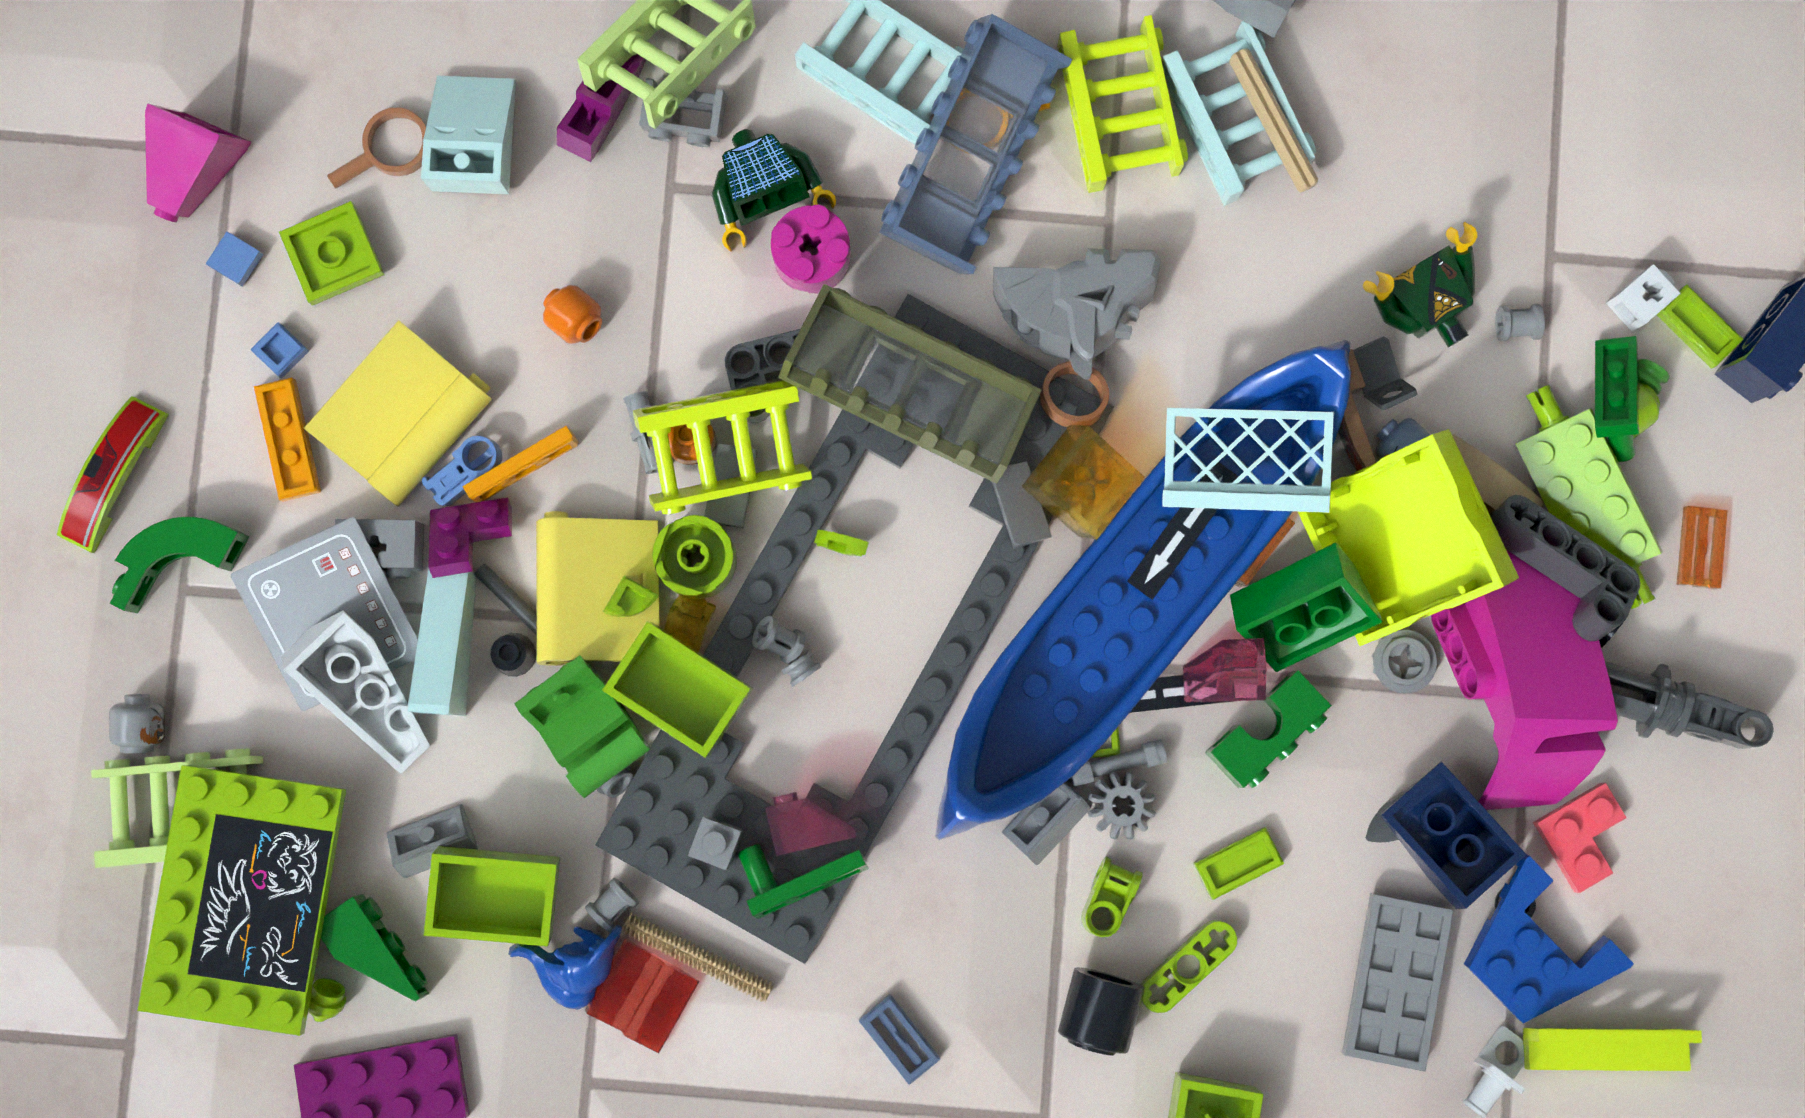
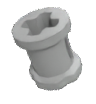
[1495,304,1545,341]
[752,615,806,664]
[585,877,639,932]

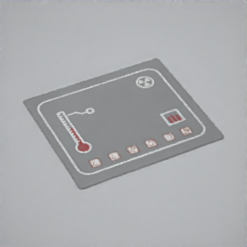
[231,517,418,711]

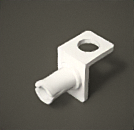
[1463,1026,1525,1118]

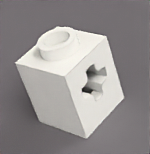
[1606,264,1681,332]

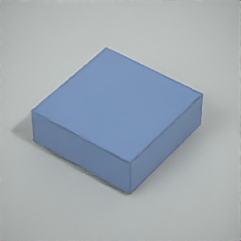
[206,232,264,287]
[250,322,309,379]

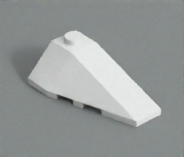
[281,610,430,774]

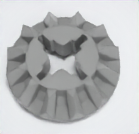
[1372,630,1437,693]

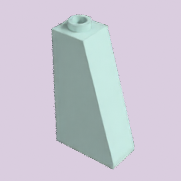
[408,568,476,716]

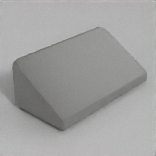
[991,461,1052,549]
[1002,782,1090,865]
[387,804,478,878]

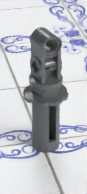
[1605,661,1774,749]

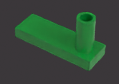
[1595,336,1639,462]
[738,844,869,919]

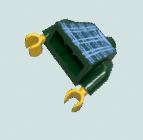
[712,129,836,252]

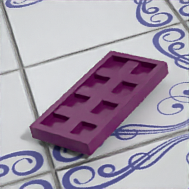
[293,1034,470,1118]

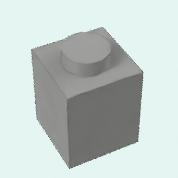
[688,816,745,870]

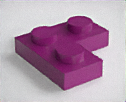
[428,497,512,578]

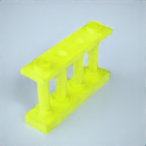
[1057,15,1188,193]
[632,380,812,514]

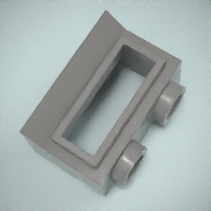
[639,78,728,147]

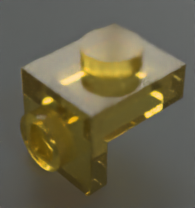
[664,595,716,653]

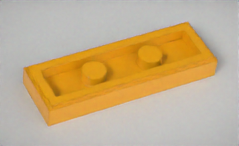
[254,377,321,502]
[462,426,579,502]

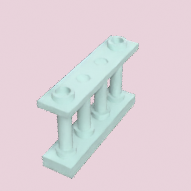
[795,0,964,145]
[1162,21,1316,206]

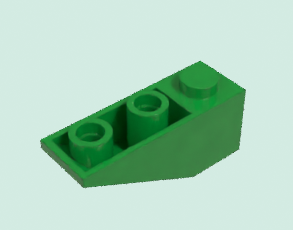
[321,894,429,1002]

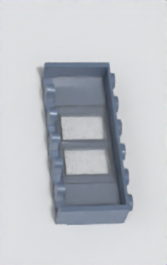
[879,14,1072,274]

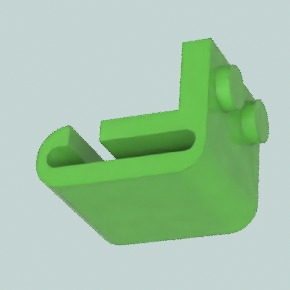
[514,655,651,798]

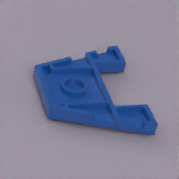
[1464,854,1634,1024]

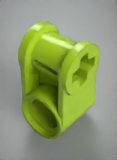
[1081,856,1143,937]

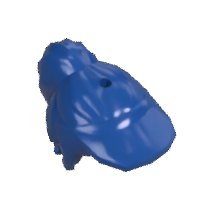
[508,925,622,1010]

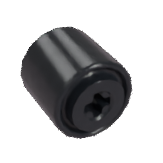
[1058,967,1145,1056]

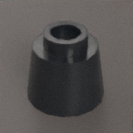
[490,633,536,677]

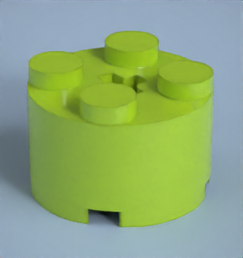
[652,515,737,599]

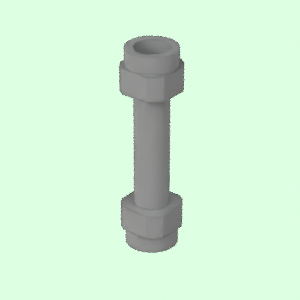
[1071,739,1167,787]

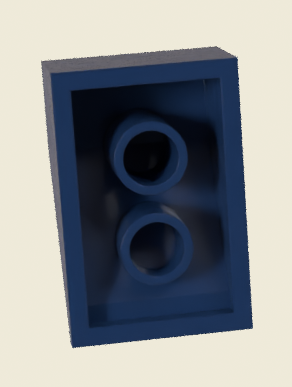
[1714,274,1805,403]
[1380,761,1527,909]

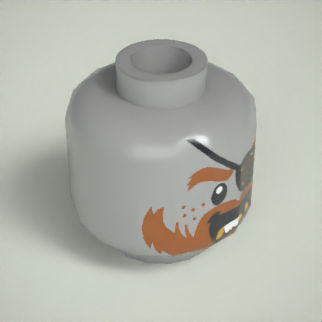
[109,694,165,753]

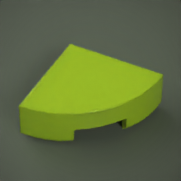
[814,530,869,557]
[603,575,659,617]

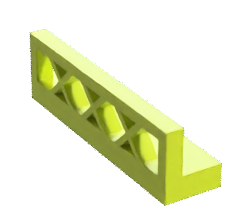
[1523,1028,1702,1071]

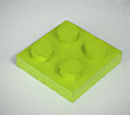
[279,201,385,306]

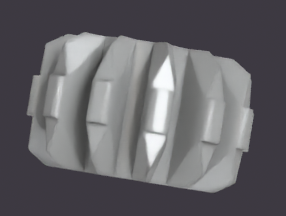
[1088,772,1156,839]

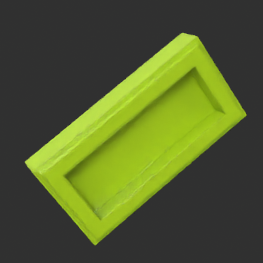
[1657,284,1743,369]
[1193,827,1284,900]

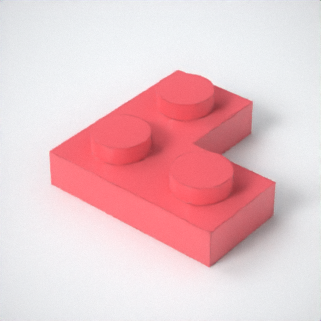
[1533,783,1627,893]

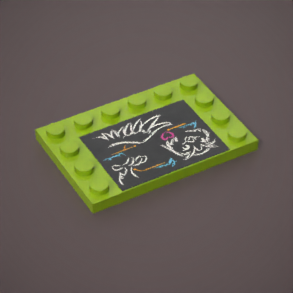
[137,765,346,1036]

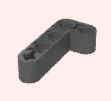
[725,329,876,423]
[1490,495,1641,641]

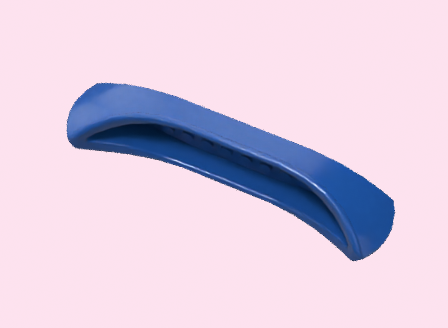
[935,340,1352,840]

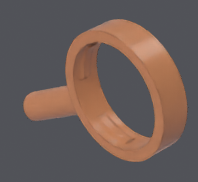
[327,108,426,189]
[1040,362,1109,429]

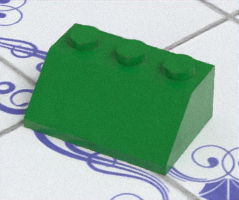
[1230,542,1383,672]

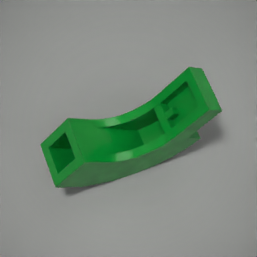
[109,517,250,614]

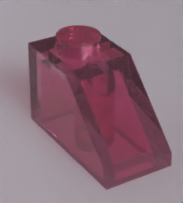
[1183,638,1267,702]
[765,792,857,856]

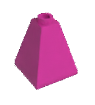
[145,103,251,223]

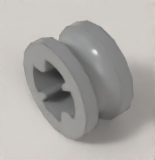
[781,651,821,687]

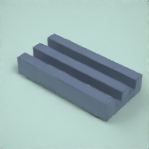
[859,994,941,1085]

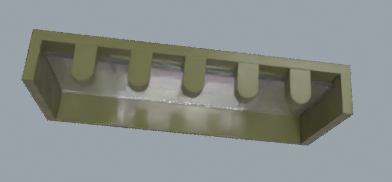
[778,284,1042,484]

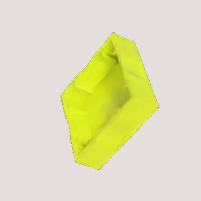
[1298,429,1519,646]

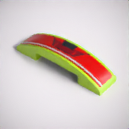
[57,396,169,553]

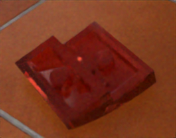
[585,938,699,1053]

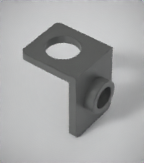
[1353,336,1418,410]

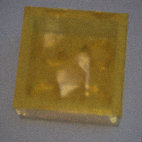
[1022,425,1145,540]

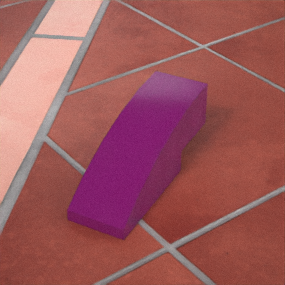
[557,54,646,162]

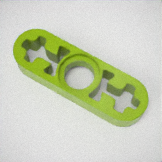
[1141,920,1237,1013]

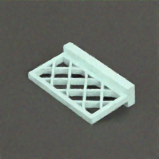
[1162,408,1334,513]

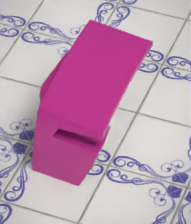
[1431,550,1618,810]

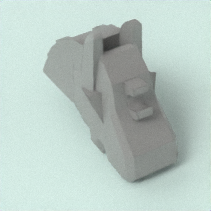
[993,248,1161,379]

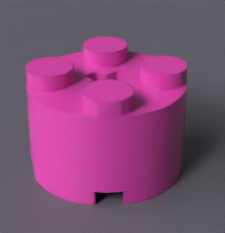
[771,205,851,294]

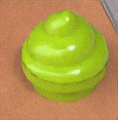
[308,978,346,1022]

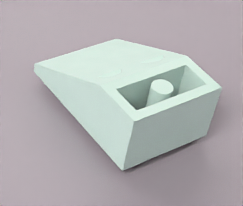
[421,76,516,194]

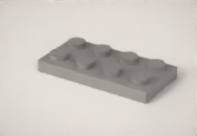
[1342,893,1453,1072]

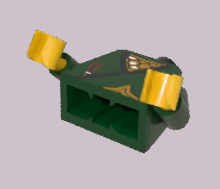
[1363,222,1477,348]

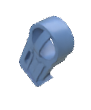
[422,436,502,506]

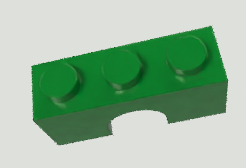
[1205,670,1332,788]

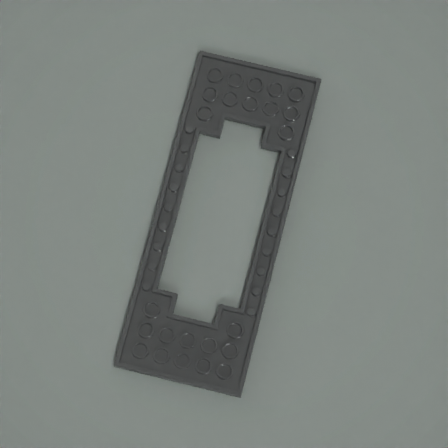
[595,294,1114,964]

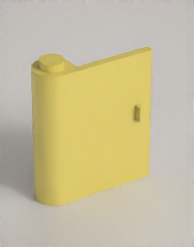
[304,320,492,507]
[536,511,660,666]

